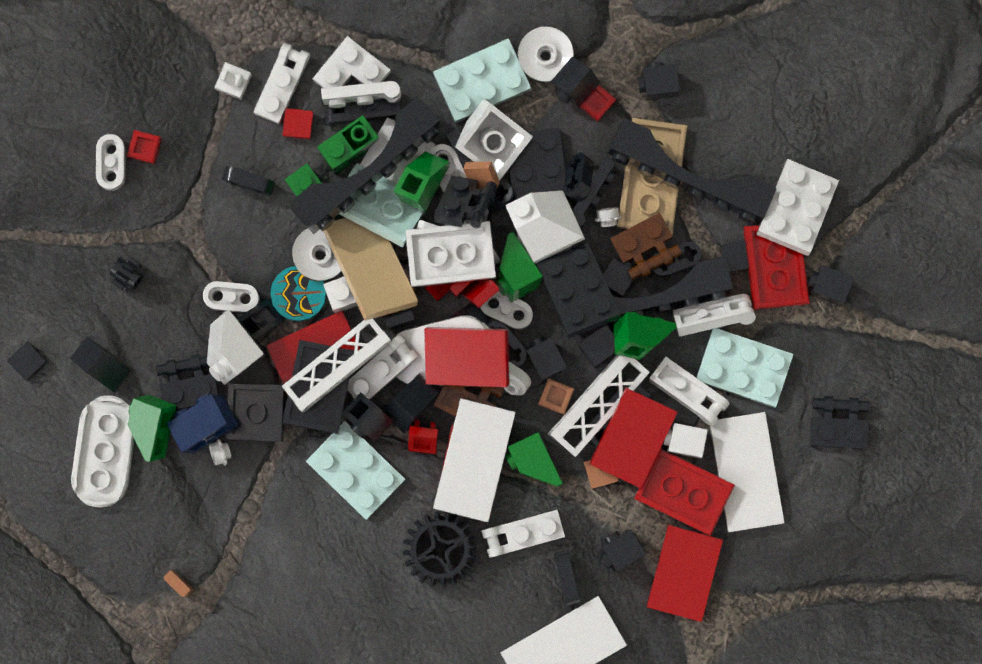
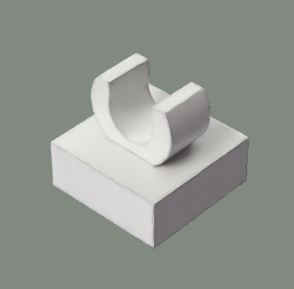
[215,62,252,100]

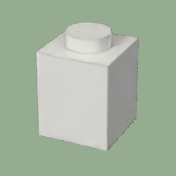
[323,277,358,314]
[663,423,707,459]

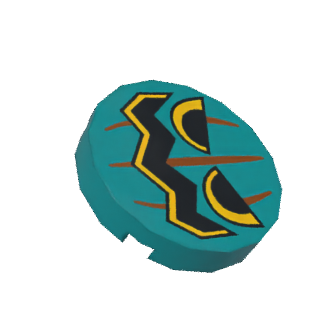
[270,266,327,322]

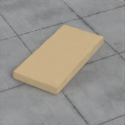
[617,118,687,234]
[323,218,418,321]

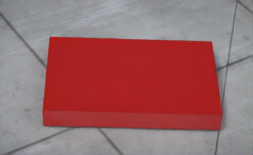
[743,225,810,310]
[266,311,360,384]
[424,327,510,387]
[589,387,677,488]
[634,449,735,536]
[646,525,723,622]

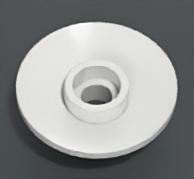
[518,27,573,82]
[292,229,342,281]

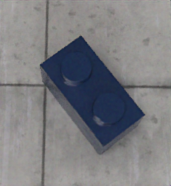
[167,393,238,454]

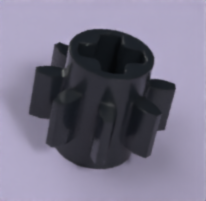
[109,256,145,292]

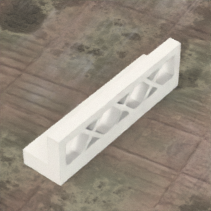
[282,319,391,413]
[548,355,649,457]

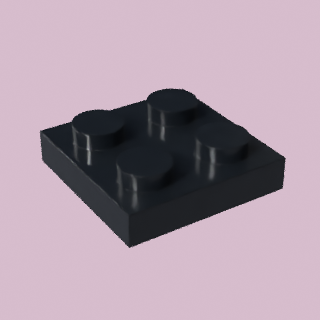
[226,383,286,442]

